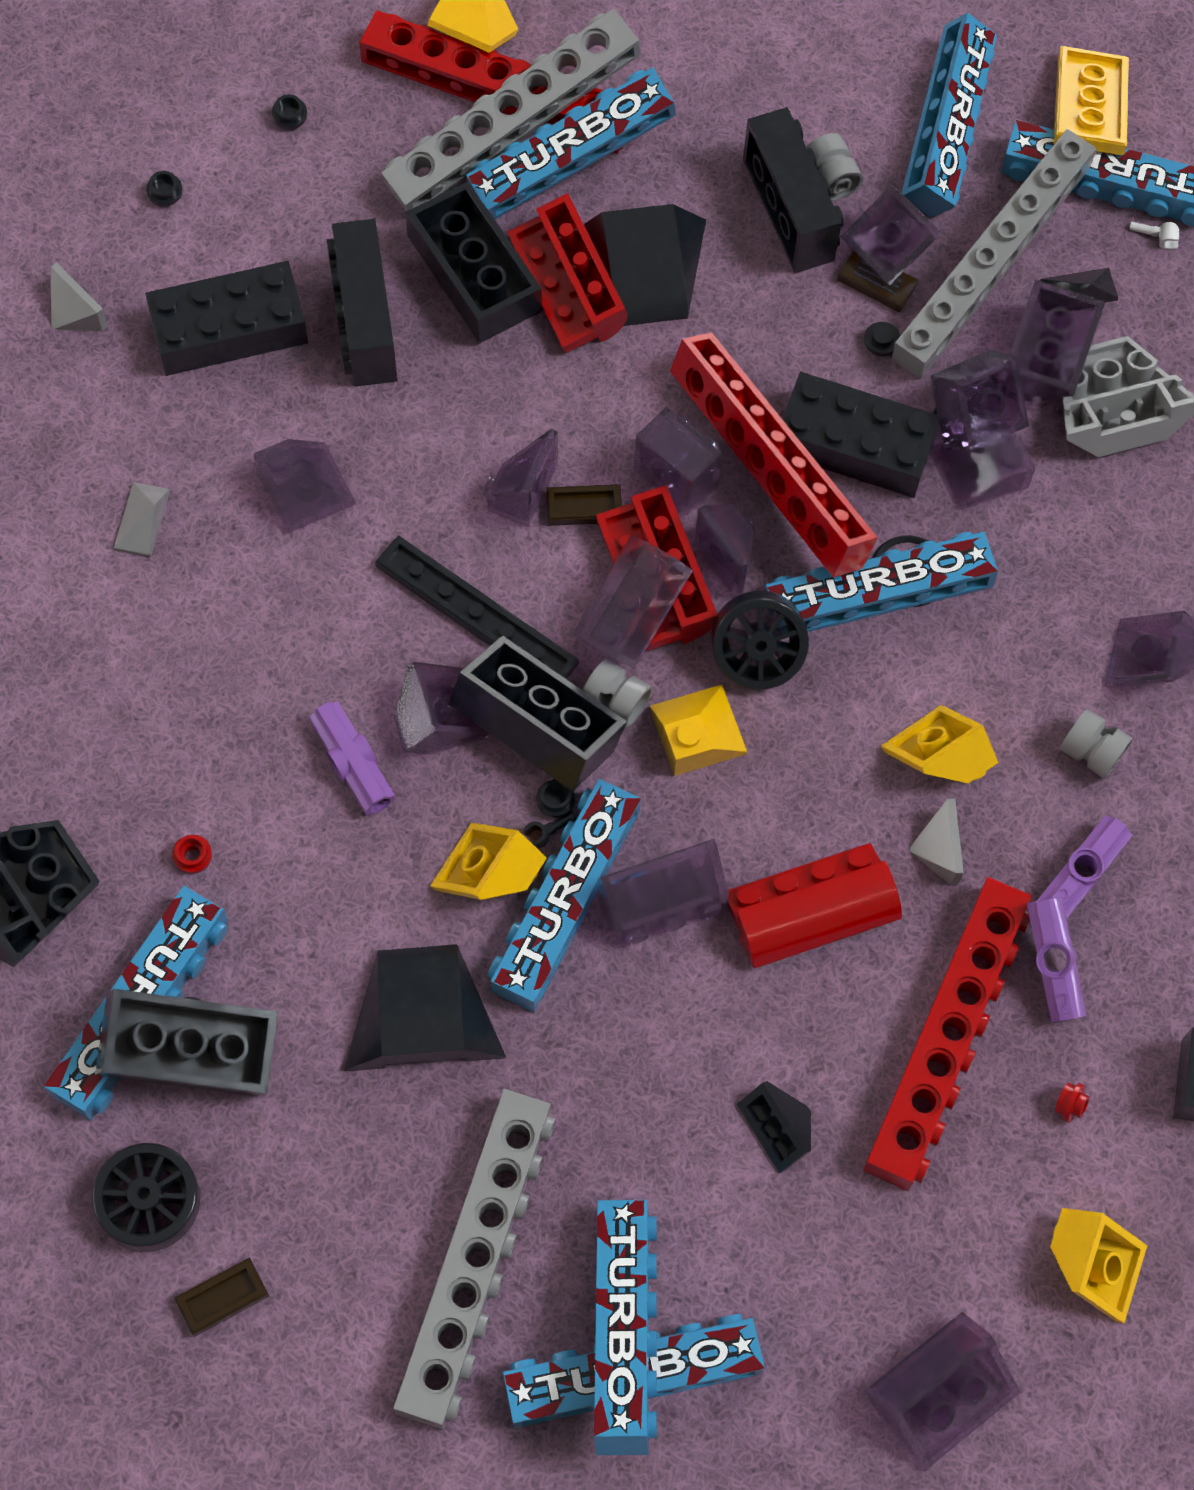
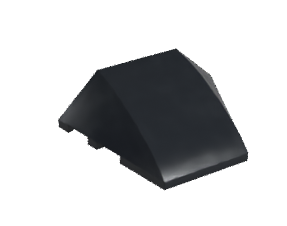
[584,204,706,326]
[0,820,100,968]
[344,944,506,1072]

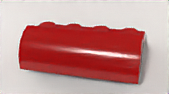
[507,193,627,354]
[596,485,717,651]
[724,843,902,969]

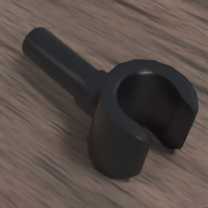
[524,811,577,849]

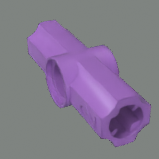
[309,701,395,815]
[1037,815,1133,919]
[1027,896,1087,1022]

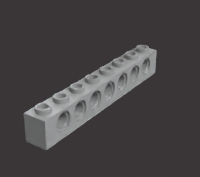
[381,8,641,211]
[892,129,1097,379]
[393,1089,556,1430]

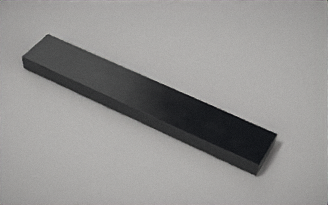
[375,535,579,679]

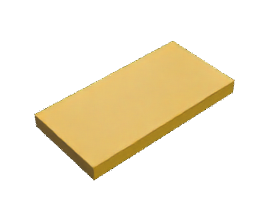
[1053,46,1129,156]

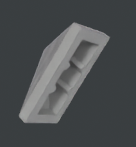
[51,262,108,331]
[114,482,170,557]
[909,798,964,885]

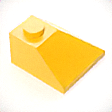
[427,0,518,53]
[649,684,747,776]
[881,705,999,784]
[430,822,547,900]
[1050,1208,1147,1324]

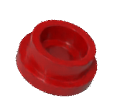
[172,835,212,874]
[1055,1082,1090,1123]

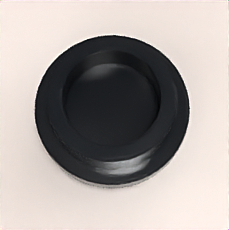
[272,94,307,129]
[146,171,183,206]
[864,322,900,356]
[536,779,575,818]

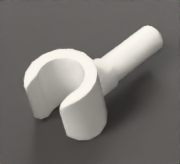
[1129,222,1179,250]

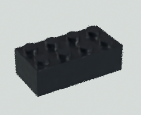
[743,107,844,273]
[405,181,542,343]
[326,218,398,387]
[145,261,308,376]
[782,371,942,498]
[448,635,627,791]
[95,989,278,1096]

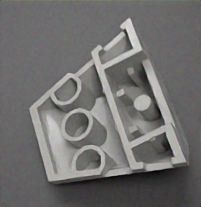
[1059,336,1194,457]

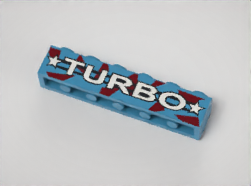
[901,12,997,217]
[466,67,676,219]
[1001,120,1194,226]
[765,532,998,632]
[487,779,641,1013]
[44,886,228,1121]
[594,1200,657,1455]
[503,1314,765,1428]

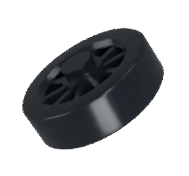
[711,591,809,690]
[92,1143,200,1252]

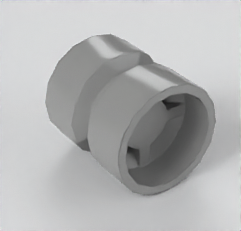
[806,133,863,202]
[583,658,653,729]
[1059,708,1133,779]

